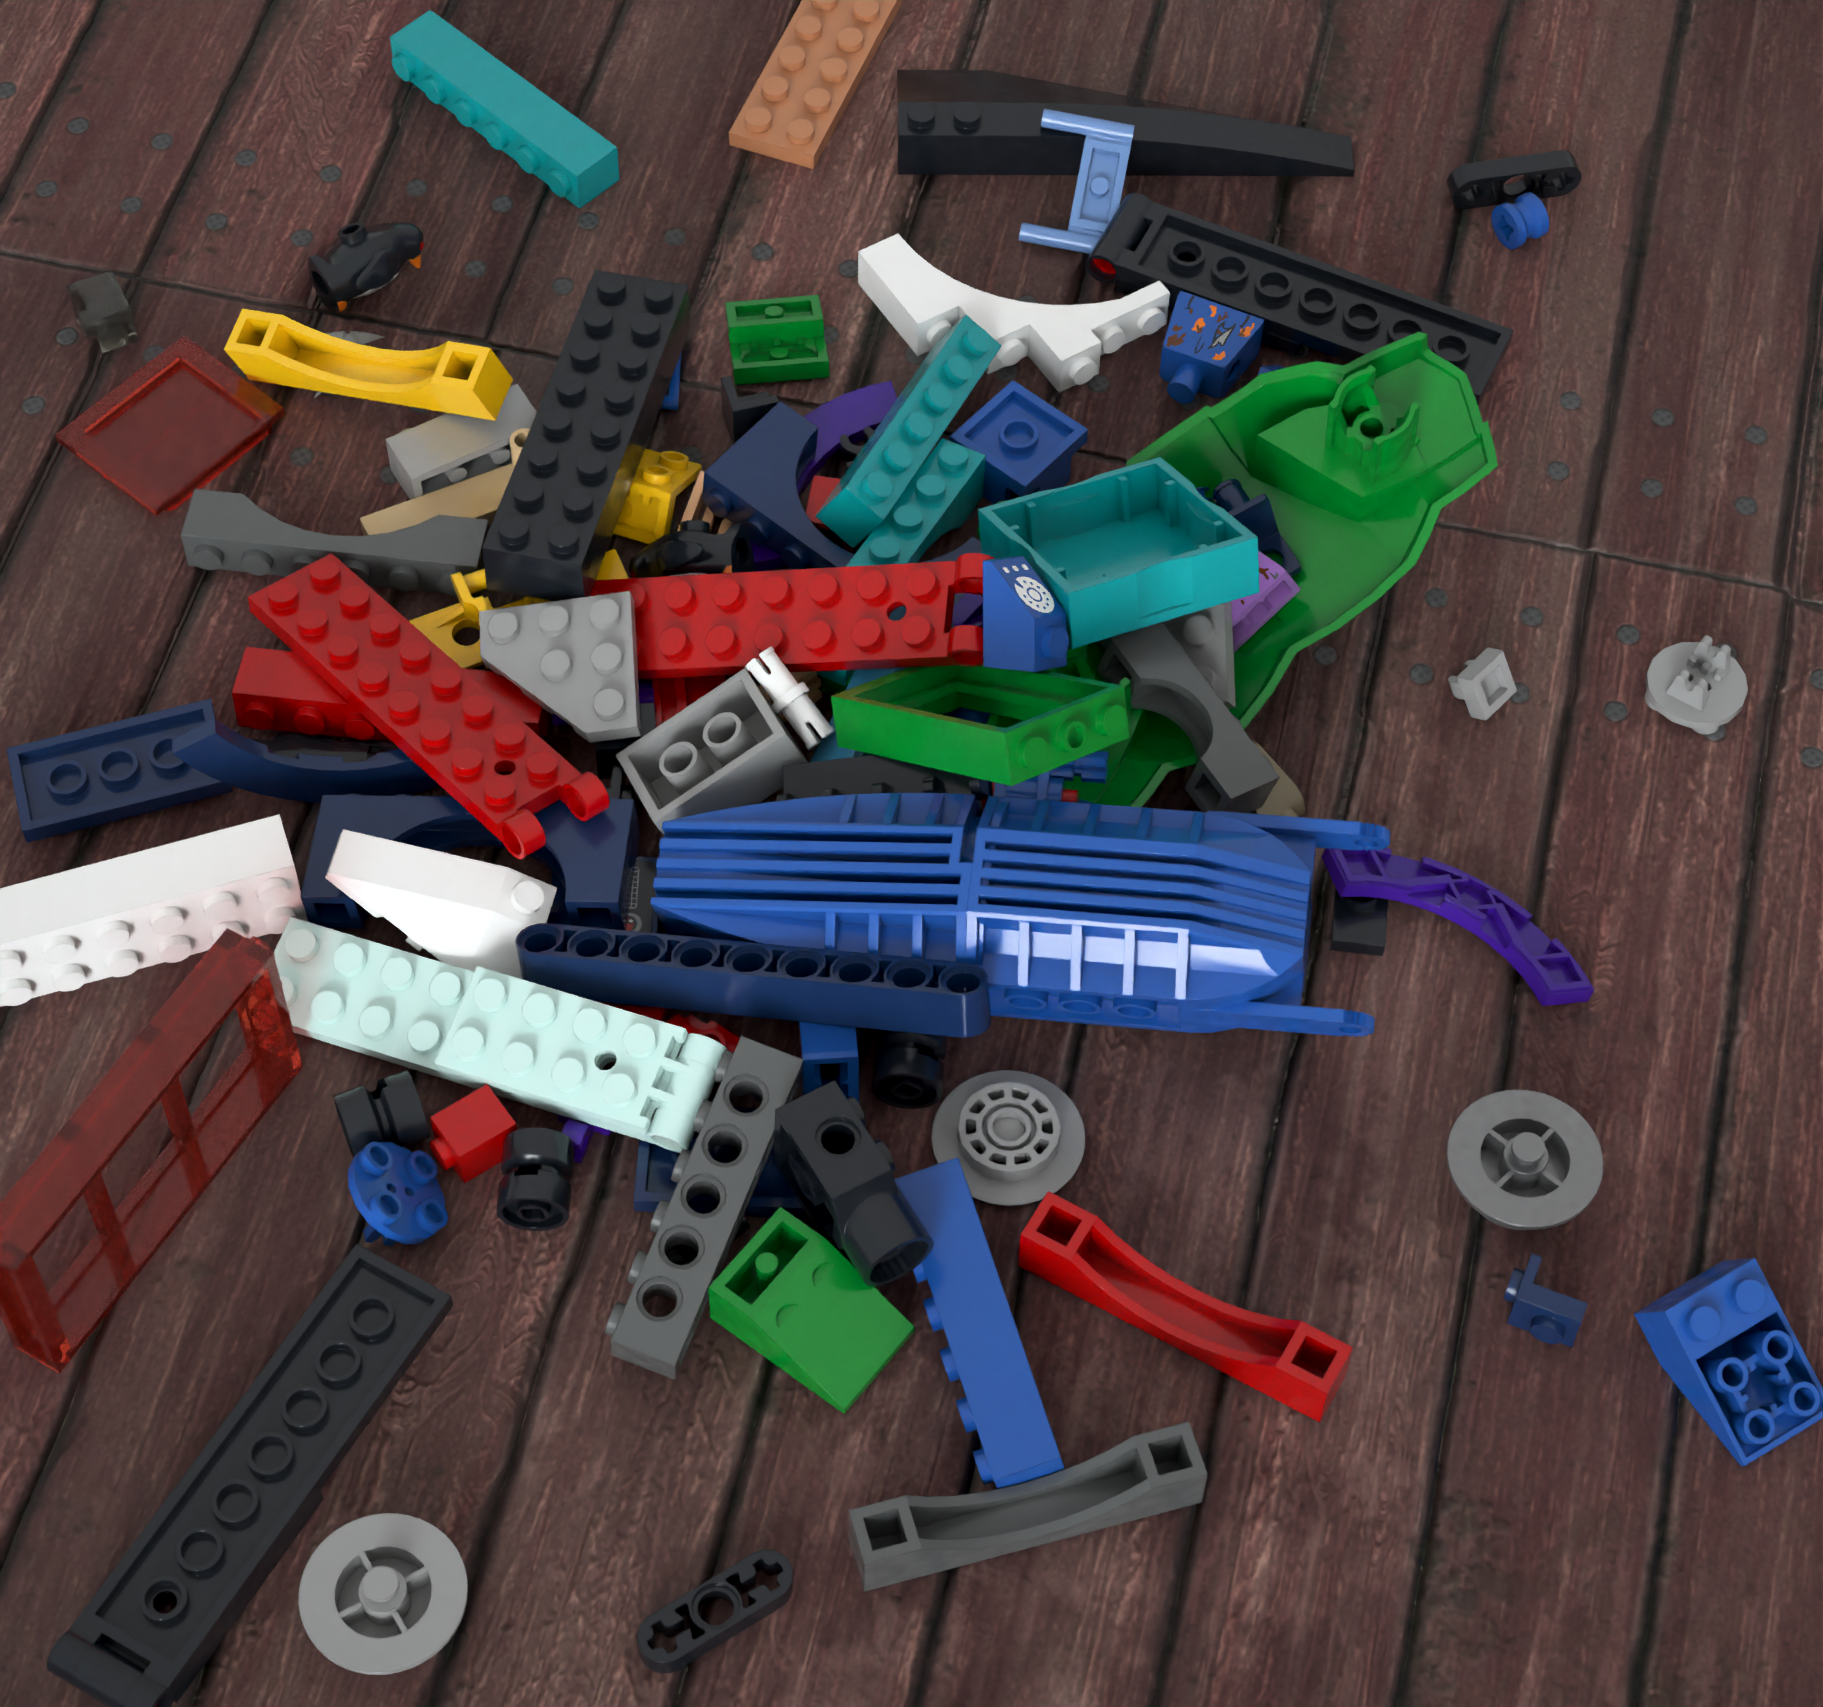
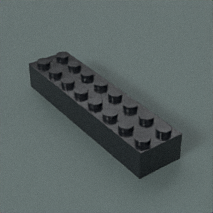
[482,270,691,601]

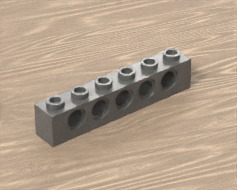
[605,1036,804,1380]

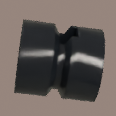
[872,1029,947,1109]
[333,1070,430,1158]
[496,1128,575,1231]

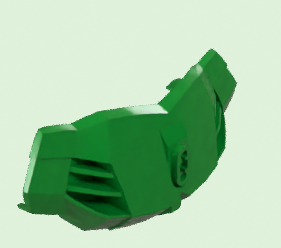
[987,332,1498,807]

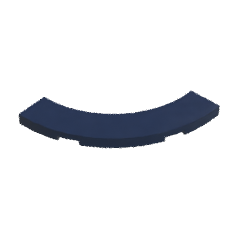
[172,719,440,803]

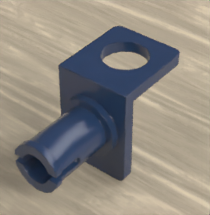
[1212,479,1302,577]

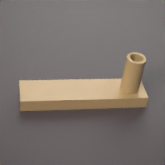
[360,428,530,536]

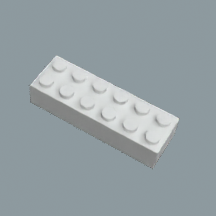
[0,814,308,1007]

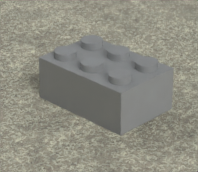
[616,668,808,835]

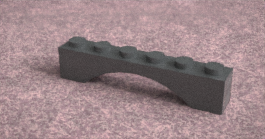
[181,489,489,597]
[848,1422,1208,1592]

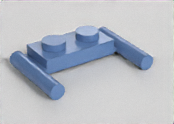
[1018,108,1135,254]

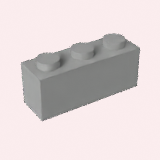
[386,384,537,500]

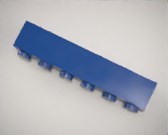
[894,1157,1065,1489]

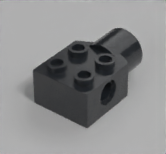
[773,1080,934,1287]

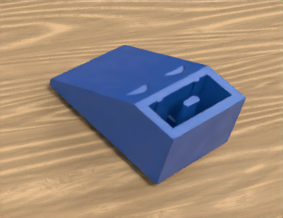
[1634,1258,1823,1466]

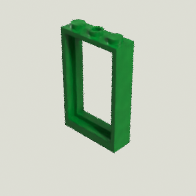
[831,665,1130,786]

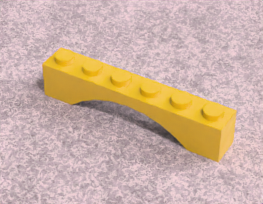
[224,309,513,421]

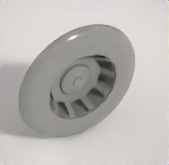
[932,1070,1085,1206]

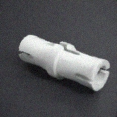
[745,646,835,750]

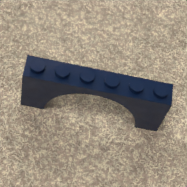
[702,401,983,605]
[300,793,641,930]

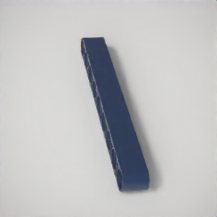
[515,923,991,1038]

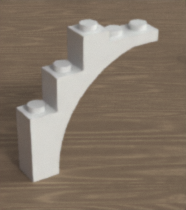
[858,233,1170,393]

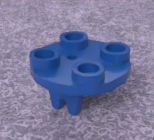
[348,1142,448,1246]

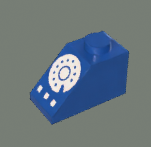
[983,556,1069,672]

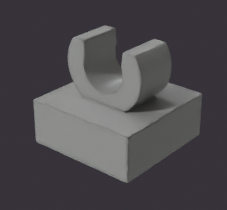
[1448,647,1517,721]

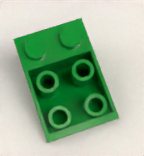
[708,1207,915,1414]

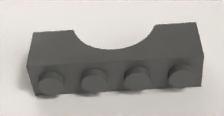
[1096,622,1280,813]

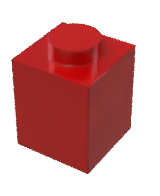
[429,1084,517,1184]

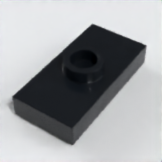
[1330,887,1388,956]

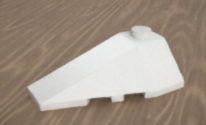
[325,829,557,979]

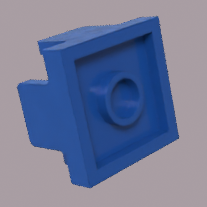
[950,380,1088,504]

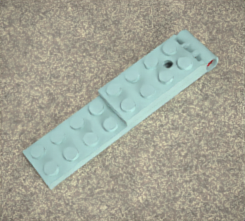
[246,917,727,1153]

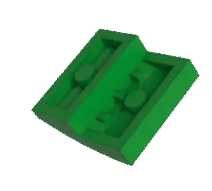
[725,295,830,385]

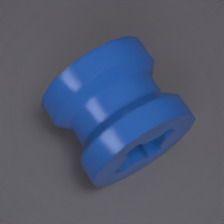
[1491,192,1549,249]

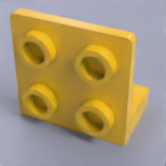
[613,448,702,544]

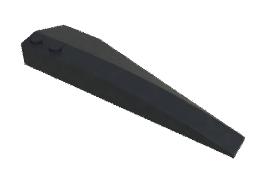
[897,70,1354,177]

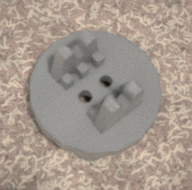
[1645,635,1748,734]

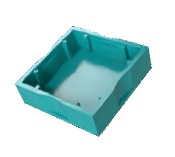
[978,457,1260,649]

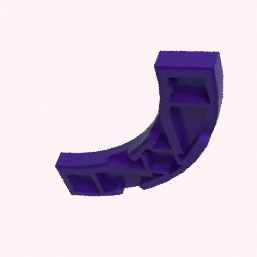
[750,381,897,572]
[1321,848,1595,1006]

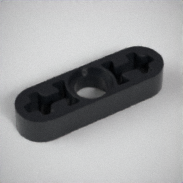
[1447,150,1582,209]
[637,1550,793,1674]

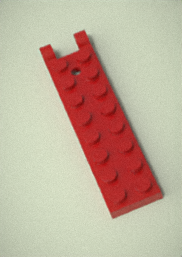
[248,553,610,859]
[589,553,995,679]

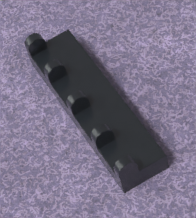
[776,755,993,801]

